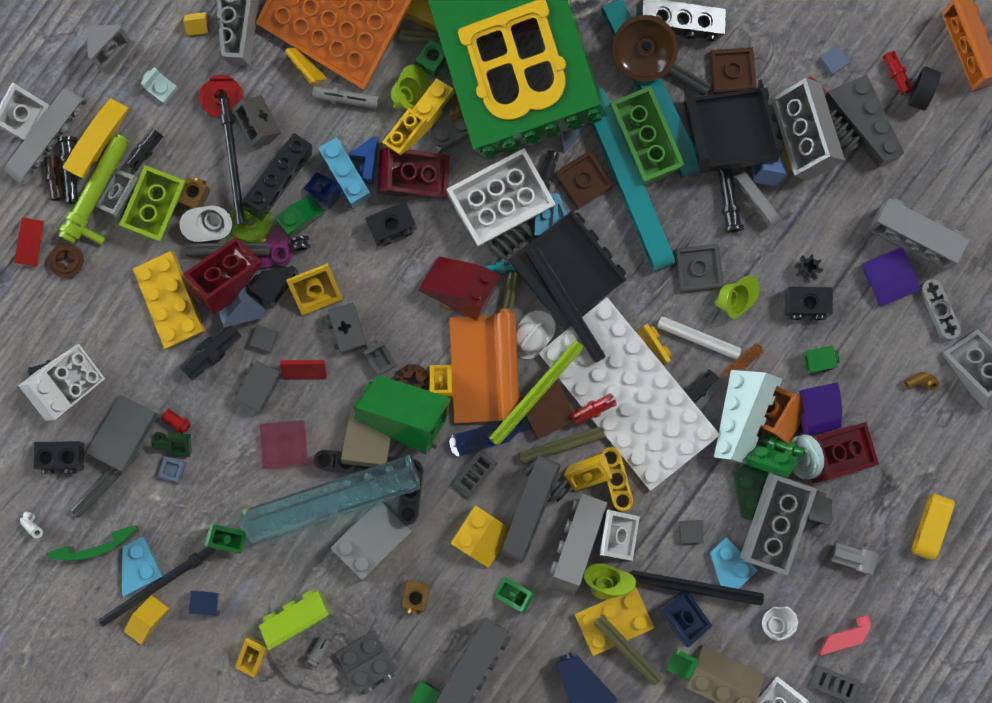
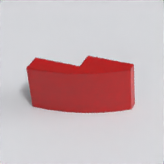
[14,217,44,267]

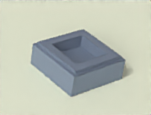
[819,45,850,76]
[157,456,187,484]

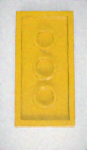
[133,251,206,349]

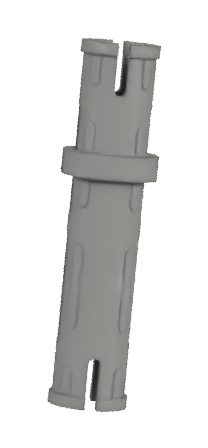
[312,85,379,110]

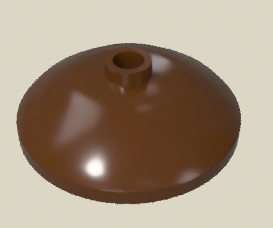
[612,15,678,82]

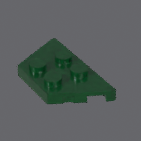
[732,464,769,520]

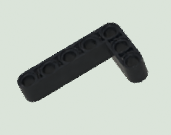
[314,450,424,525]

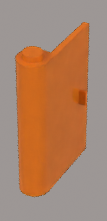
[449,309,519,423]

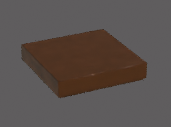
[709,47,757,94]
[554,150,614,210]
[519,380,577,440]

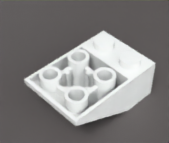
[19,344,105,421]

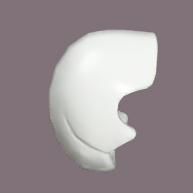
[761,606,799,641]

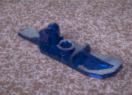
[448,419,532,457]

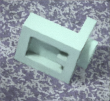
[141,67,178,105]

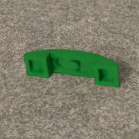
[46,525,139,561]

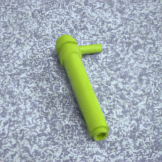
[58,134,128,246]

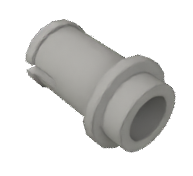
[305,636,331,667]

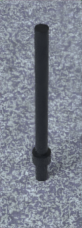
[220,98,245,226]
[99,547,217,627]

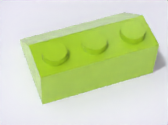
[119,165,186,242]
[259,589,334,650]

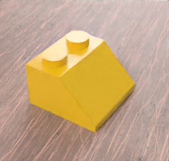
[451,505,510,568]

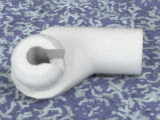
[20,511,43,538]

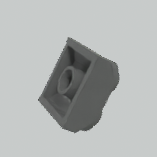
[427,96,470,154]

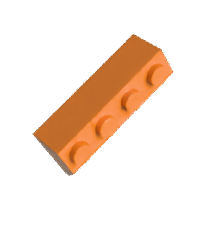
[942,0,992,92]

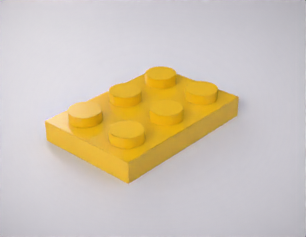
[574,586,654,656]

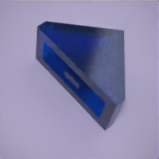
[303,172,343,209]

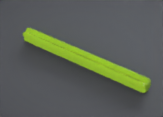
[489,341,584,445]

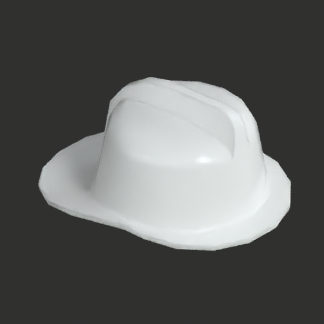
[180,206,232,242]
[516,310,556,359]

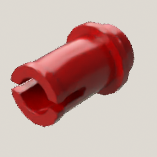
[161,409,191,434]

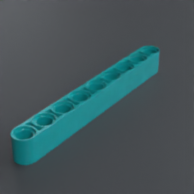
[601,0,699,178]
[591,87,675,271]

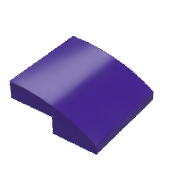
[862,247,921,307]
[799,382,842,435]

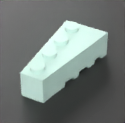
[714,370,782,464]

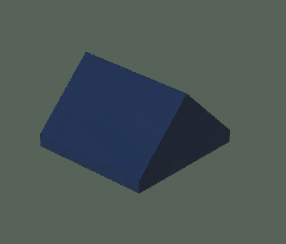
[658,592,712,648]

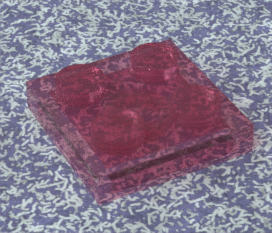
[260,420,308,469]

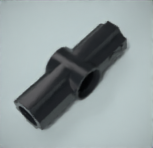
[179,326,242,381]

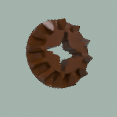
[48,243,85,278]
[395,364,430,391]

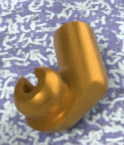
[904,371,939,390]

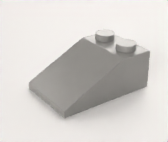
[943,329,992,411]
[331,501,412,580]

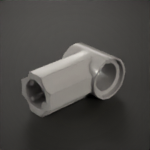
[830,543,879,576]

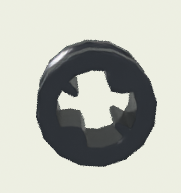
[290,236,311,251]

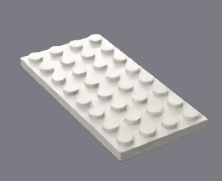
[539,297,720,491]

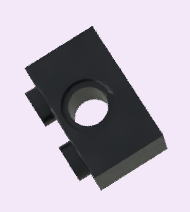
[365,201,417,246]
[785,286,833,320]

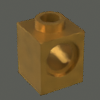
[178,177,211,209]
[402,580,430,615]

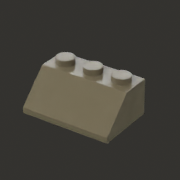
[684,645,764,703]

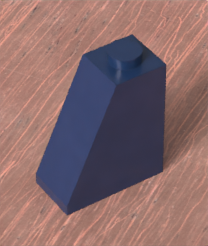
[556,652,617,703]

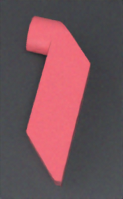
[818,614,871,655]

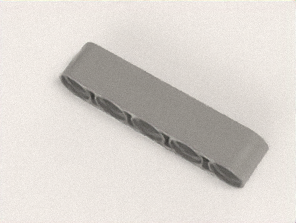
[4,87,86,185]

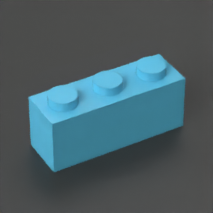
[318,137,372,209]

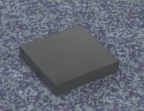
[674,244,724,293]

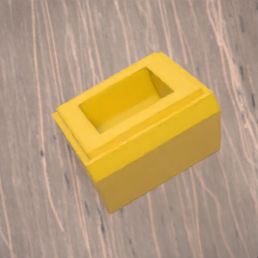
[183,12,209,36]

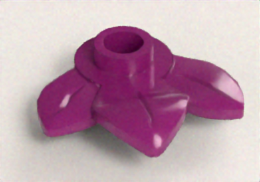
[254,226,292,267]

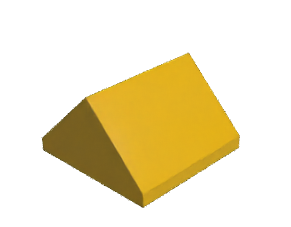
[286,263,343,316]

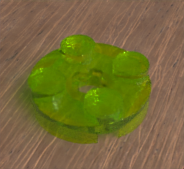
[229,206,273,243]

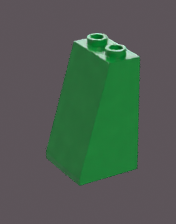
[353,375,450,455]

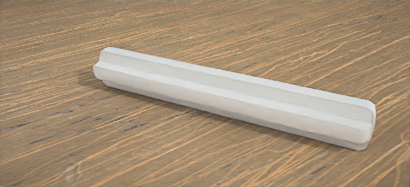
[657,317,741,359]

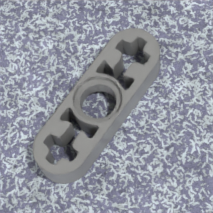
[733,170,780,227]
[920,279,961,341]

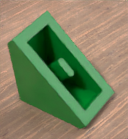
[494,577,535,614]

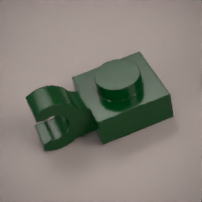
[151,432,192,457]

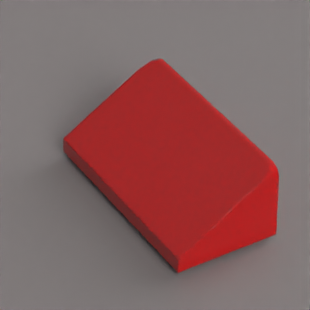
[280,360,327,380]

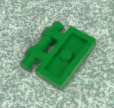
[746,436,805,478]

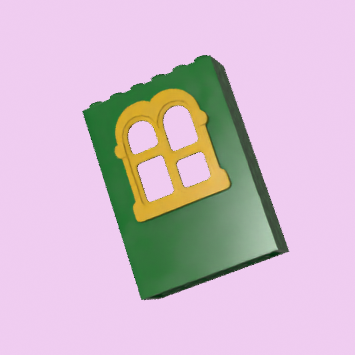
[428,0,607,160]

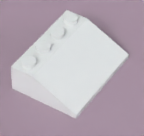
[447,148,556,247]

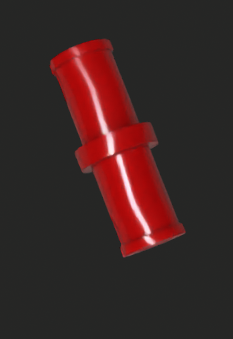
[882,50,914,95]
[571,393,617,425]

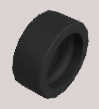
[908,66,941,111]

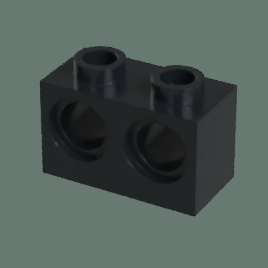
[33,441,84,474]

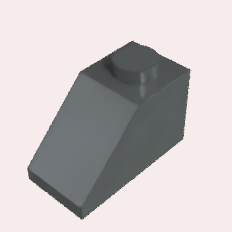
[806,491,832,526]

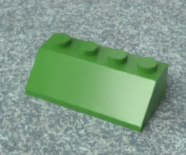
[610,86,685,187]

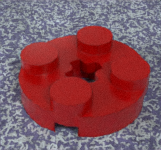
[199,75,244,119]

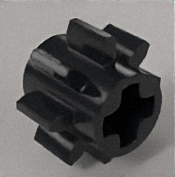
[794,254,823,282]

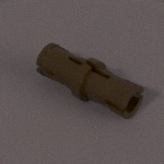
[43,155,65,201]

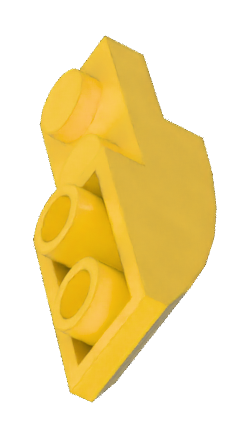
[382,78,455,155]

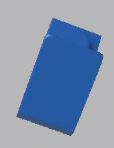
[349,136,379,184]

